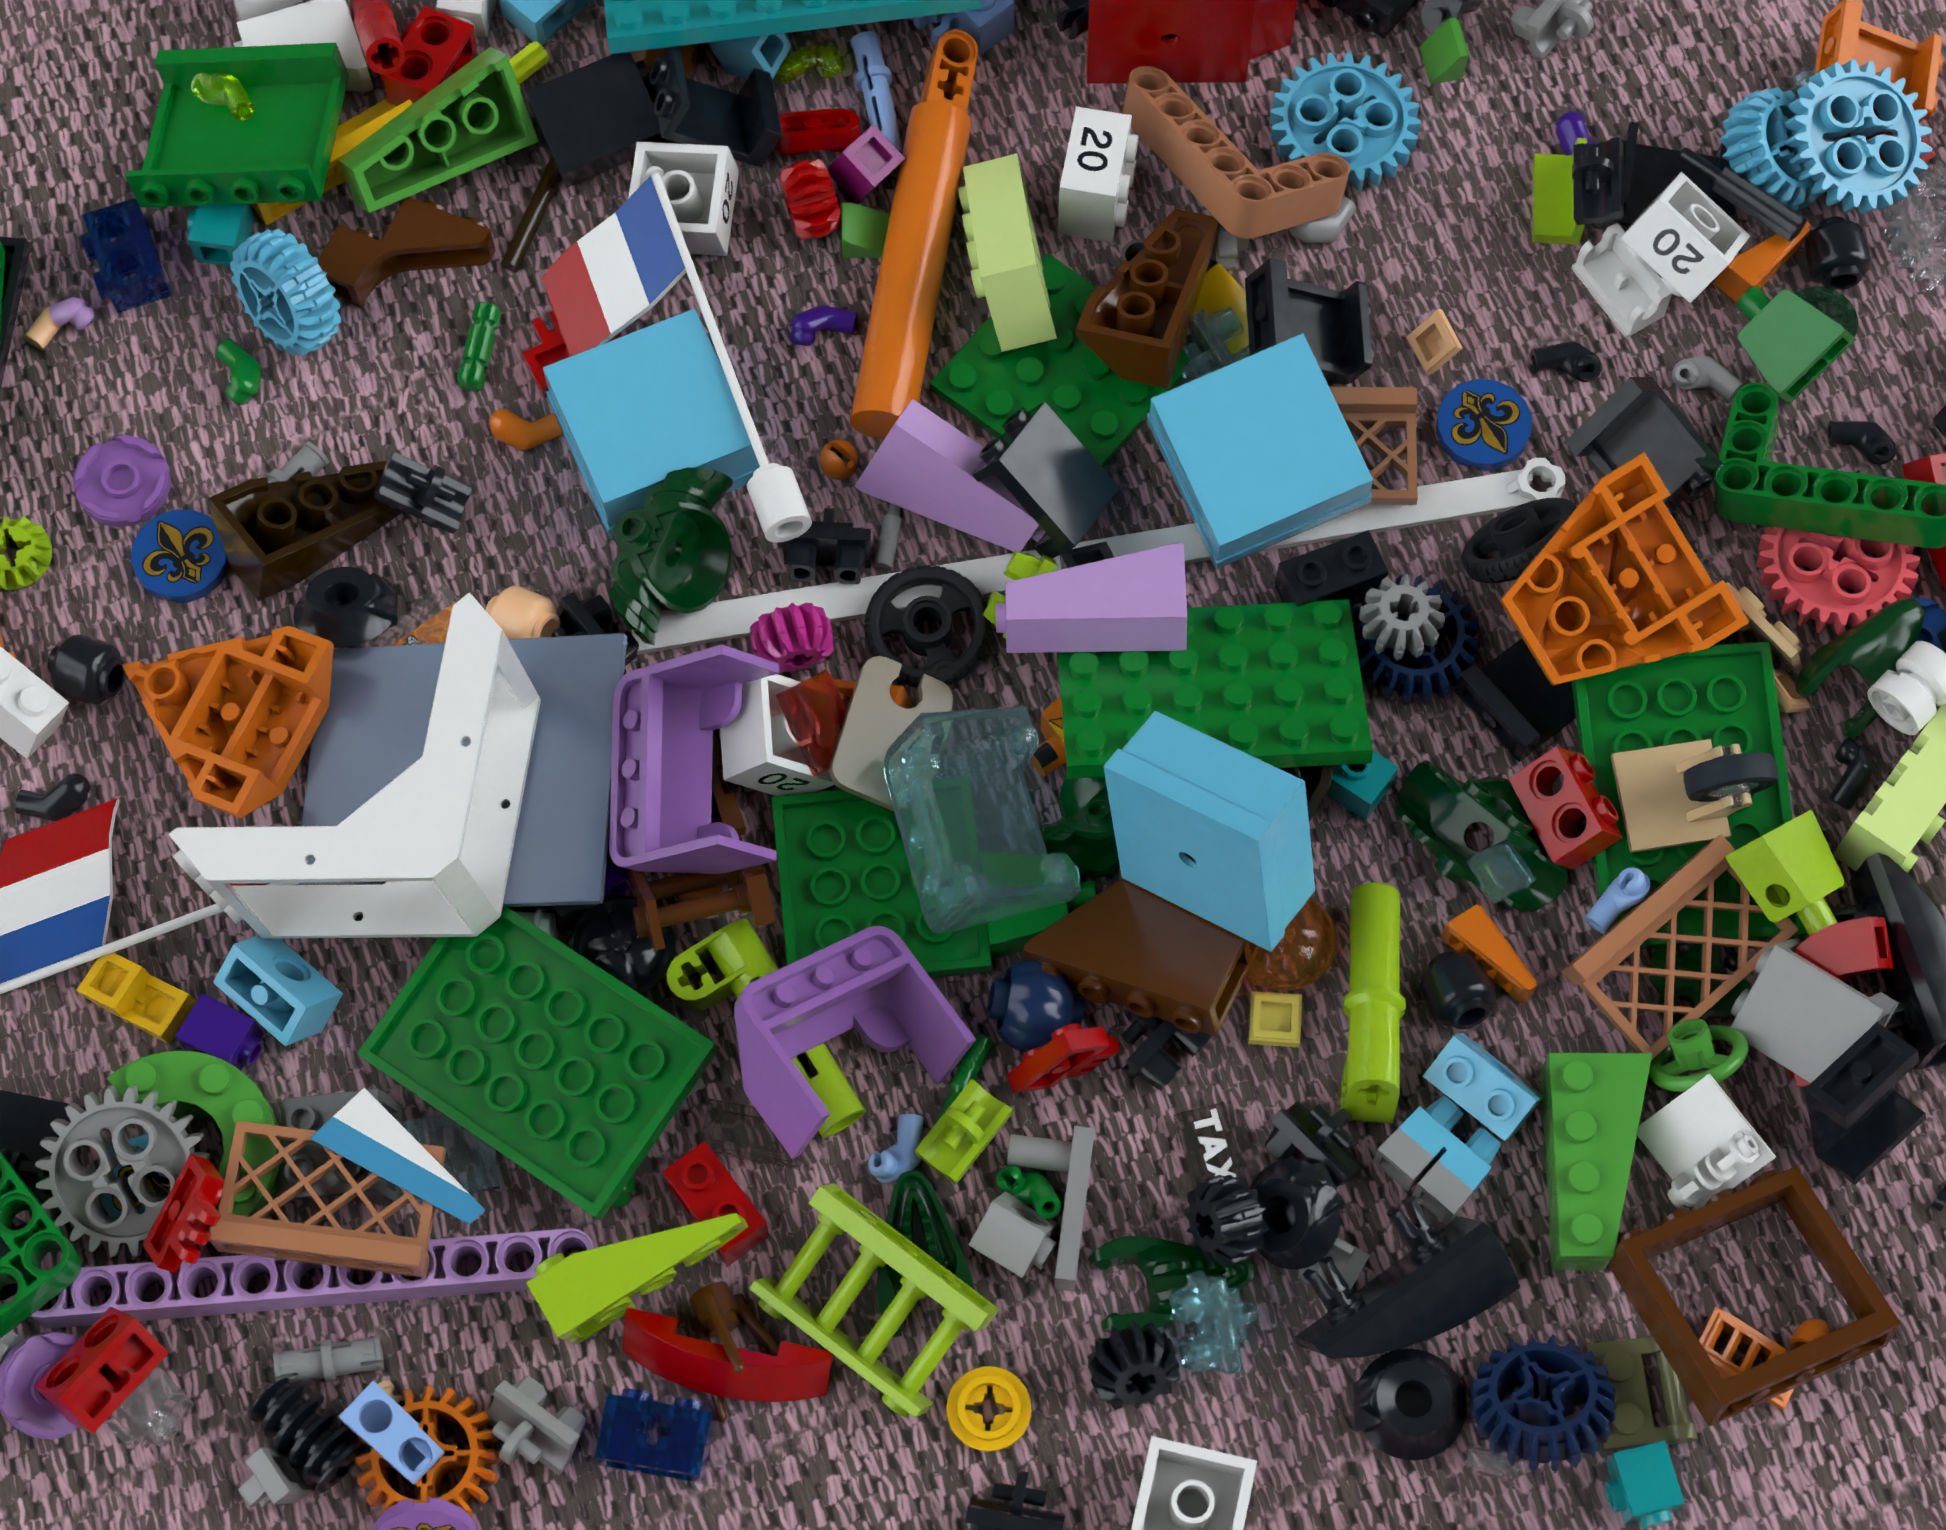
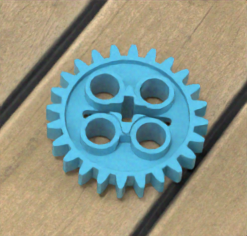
[1269,52,1421,192]
[1784,59,1932,214]

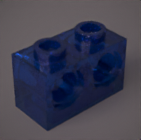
[80,198,172,313]

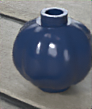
[987,959,1084,1052]

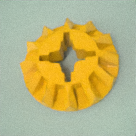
[947,1366,1031,1453]

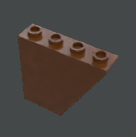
[1023,878,1260,1037]

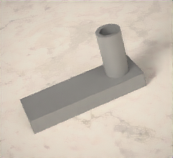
[1007,1126,1095,1292]

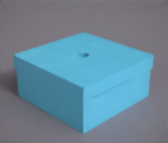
[543,308,760,539]
[1147,333,1373,570]
[1103,711,1315,952]

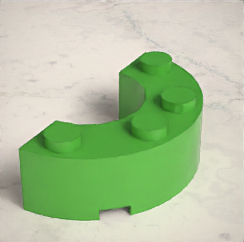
[107,1051,281,1219]

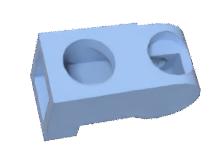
[338,1380,445,1485]

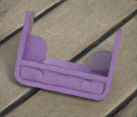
[609,644,779,874]
[734,926,976,1159]

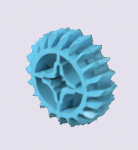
[1720,87,1825,212]
[230,229,341,356]

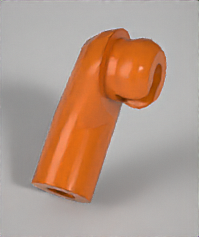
[490,409,563,451]

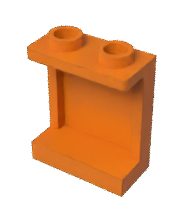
[1814,0,1944,123]

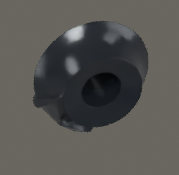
[293,567,398,648]
[569,896,676,994]
[1249,1159,1345,1270]
[1352,1349,1467,1460]

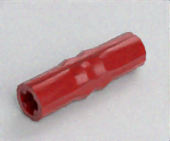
[349,0,405,75]

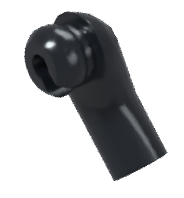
[1531,341,1602,382]
[1827,421,1896,465]
[15,773,90,821]

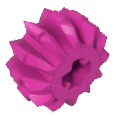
[750,602,834,674]

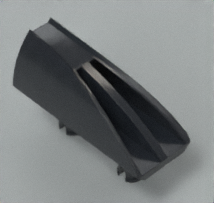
[1831,853,1946,1070]
[1295,1196,1520,1359]

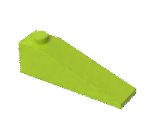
[526,1213,749,1345]

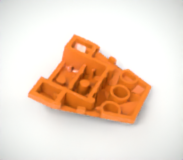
[1499,452,1749,685]

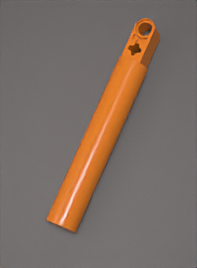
[850,30,978,439]

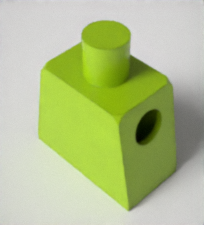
[1725,809,1844,936]

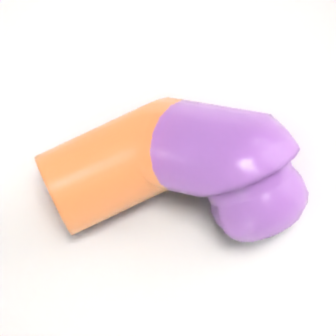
[23,297,94,351]

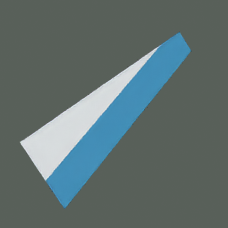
[310,1088,485,1225]

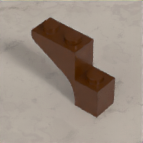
[318,197,496,308]

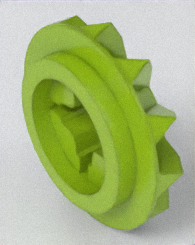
[0,516,52,590]

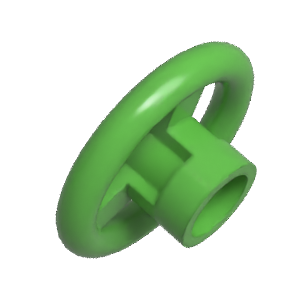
[1649,1019,1748,1092]

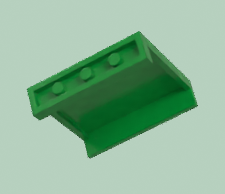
[125,42,349,208]

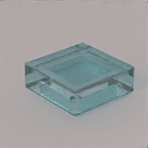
[1467,839,1536,904]

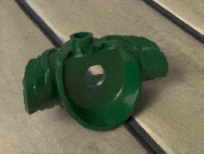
[608,467,733,645]
[1396,760,1568,912]
[1027,772,1120,881]

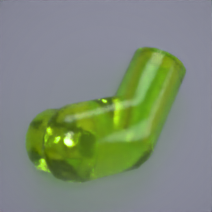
[776,45,845,84]
[191,73,255,121]

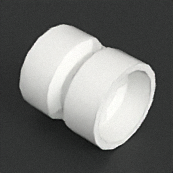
[1867,641,1946,735]

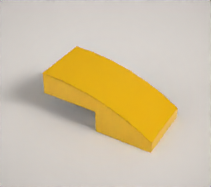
[76,952,197,1045]

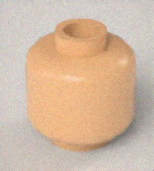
[485,586,560,639]

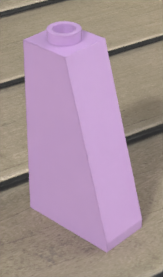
[854,399,1045,552]
[996,543,1187,653]

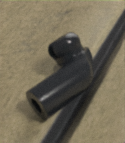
[1828,738,1872,811]

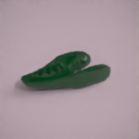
[1796,597,1925,738]
[876,1170,974,1338]
[1088,1236,1254,1333]

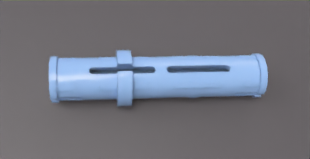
[851,31,903,154]

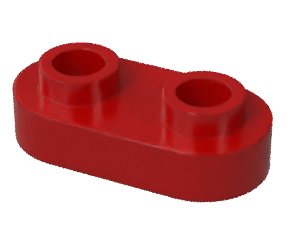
[774,108,860,155]

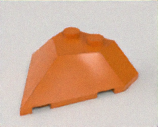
[122,626,334,818]

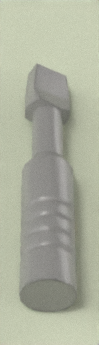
[873,503,902,570]

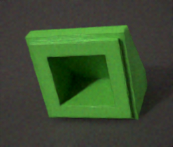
[1420,17,1469,84]
[842,202,890,258]

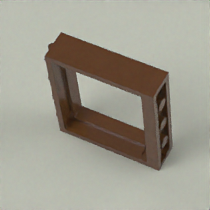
[1608,1166,1901,1427]

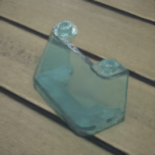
[884,707,1082,933]

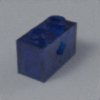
[594,1389,716,1484]

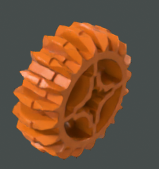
[355,1385,501,1517]

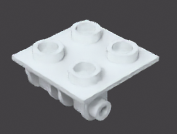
[1637,1073,1776,1209]

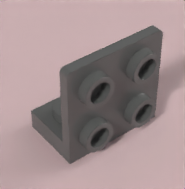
[278,1089,403,1206]

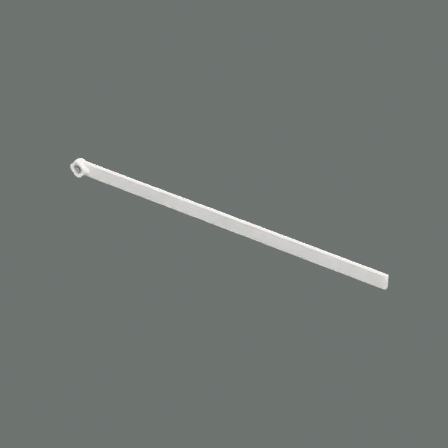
[632,458,1565,655]

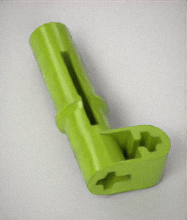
[1340,882,1406,1124]
[667,919,866,1138]

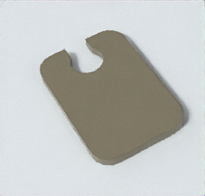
[829,656,953,814]

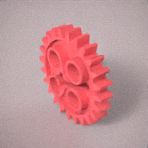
[1756,526,1920,636]

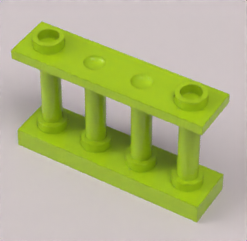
[749,1183,1000,1418]

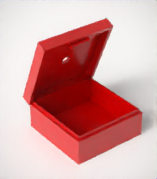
[1086,0,1297,84]

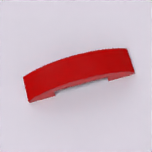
[622,1307,833,1402]

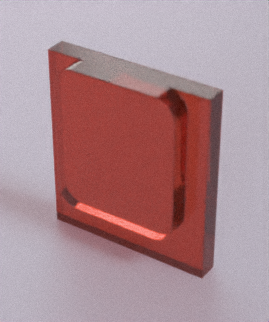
[775,669,847,777]

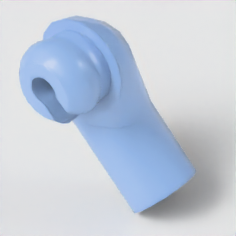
[1584,867,1650,933]
[868,1114,923,1183]

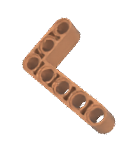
[1122,66,1350,239]

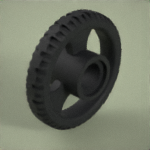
[1461,498,1577,583]
[864,565,991,688]

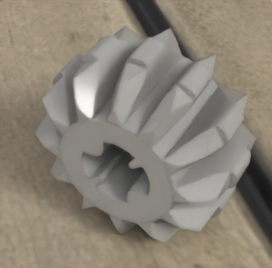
[1359,574,1445,661]

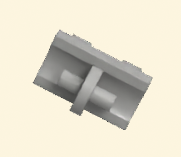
[1511,0,1594,60]
[487,1375,586,1476]

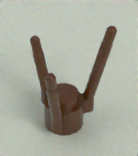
[689,1281,779,1422]

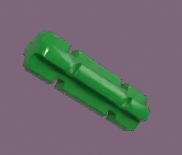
[457,302,501,392]

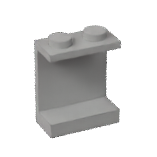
[1731,939,1899,1083]

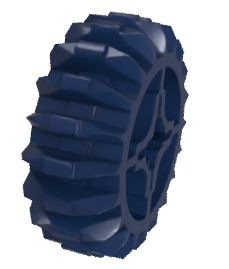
[1352,575,1480,705]
[1471,1333,1616,1473]

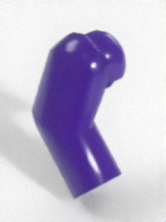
[1556,111,1600,155]

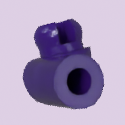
[789,305,858,346]

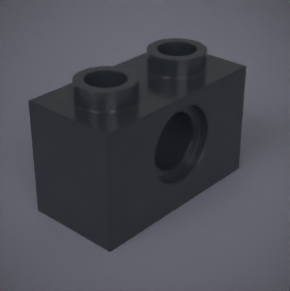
[1275,530,1389,607]

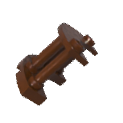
[625,729,776,951]

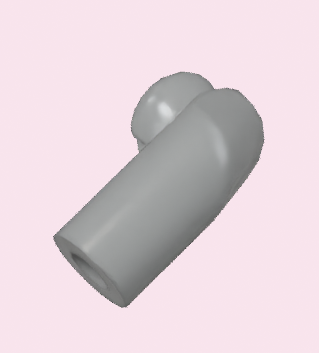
[1289,197,1356,243]
[1672,356,1744,401]

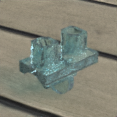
[1181,306,1250,382]
[1169,1270,1259,1375]

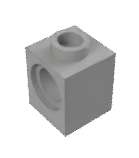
[969,1191,1059,1278]

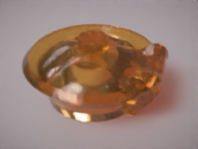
[1246,897,1337,990]

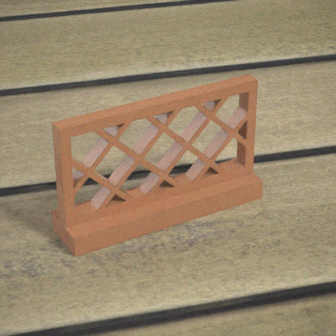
[1329,387,1418,505]
[1561,834,1799,1060]
[209,1121,446,1278]

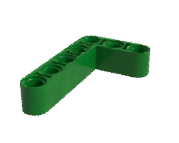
[1715,383,1946,548]
[0,1151,81,1339]

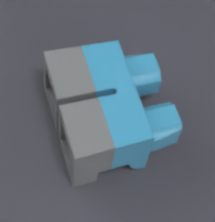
[1373,1096,1501,1225]

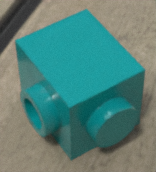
[187,204,255,266]
[1326,750,1398,821]
[1605,1440,1685,1529]

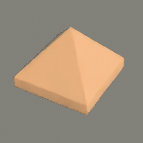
[1406,309,1463,376]
[1773,669,1810,713]

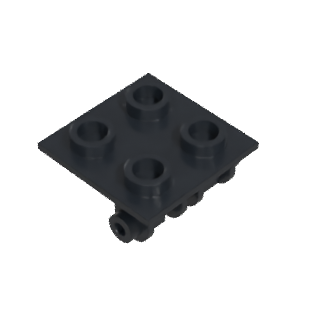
[0,1090,86,1204]

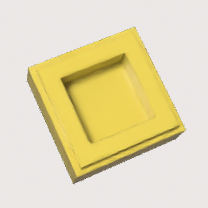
[1248,991,1302,1048]

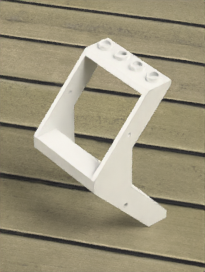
[168,592,541,939]

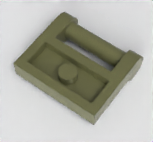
[1583,1336,1698,1452]

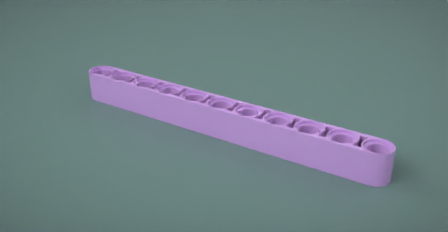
[30,1228,595,1328]

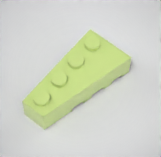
[958,153,1057,352]
[1833,705,1946,873]

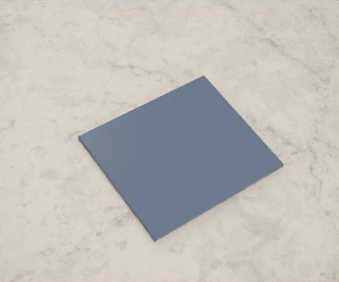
[296,633,628,907]

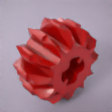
[779,159,842,240]

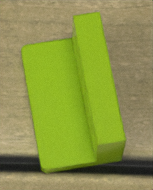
[1532,138,1587,245]

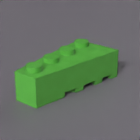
[338,46,539,213]
[1540,1053,1653,1270]

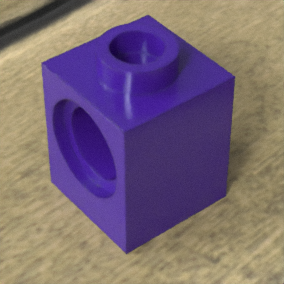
[175,993,264,1070]

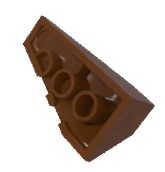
[1076,209,1220,389]

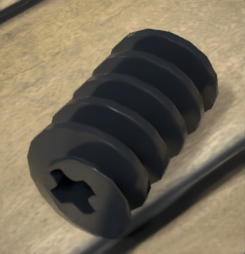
[248,1378,365,1495]

